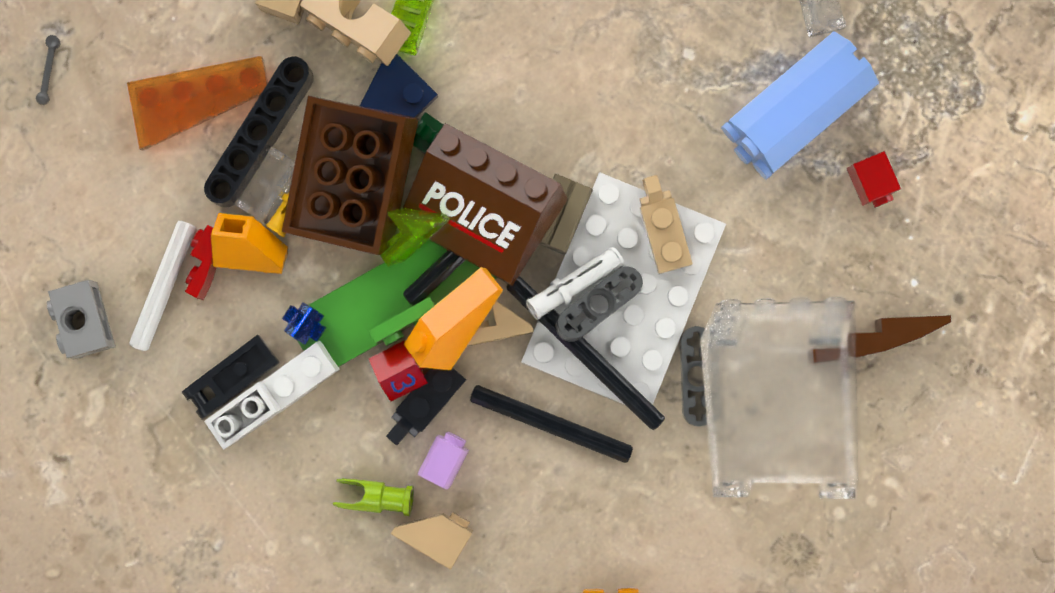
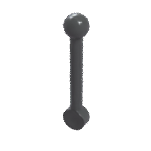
[36,35,61,105]

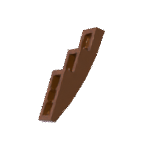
[808,315,951,364]

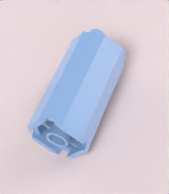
[721,31,879,180]

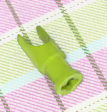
[333,478,414,516]

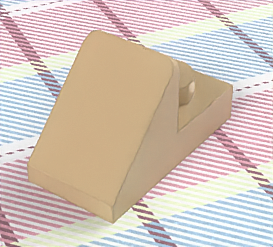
[467,301,533,347]

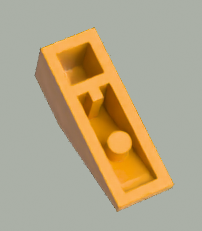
[404,267,503,370]

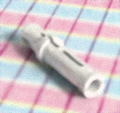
[526,247,624,320]

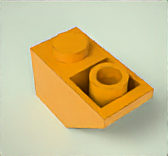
[211,213,288,274]

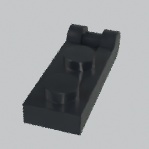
[182,335,280,420]

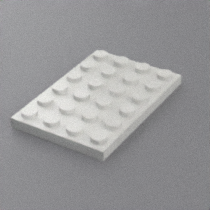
[521,172,726,405]

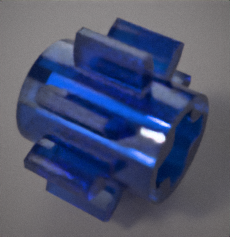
[282,302,326,345]

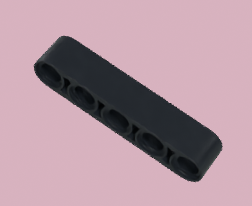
[204,56,313,207]

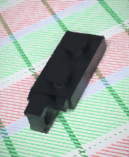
[386,368,467,445]

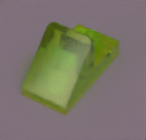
[380,208,450,267]

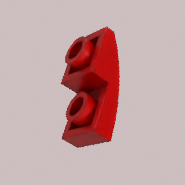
[185,225,217,300]

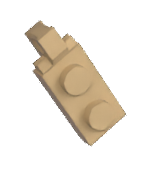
[639,175,693,274]

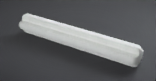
[129,221,196,351]

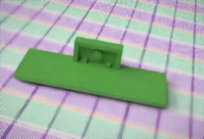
[286,239,497,367]

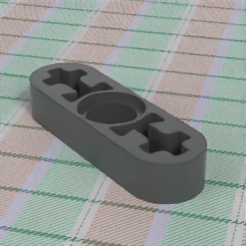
[555,266,643,342]
[680,326,715,426]

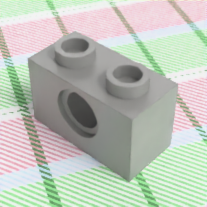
[47,280,115,359]

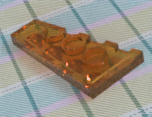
[127,56,268,151]

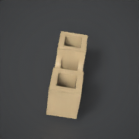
[299,0,411,66]

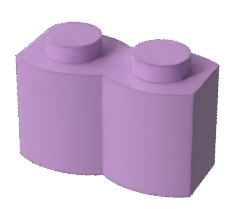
[417,432,469,489]

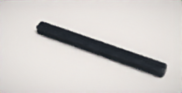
[506,276,665,430]

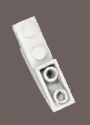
[204,341,340,450]

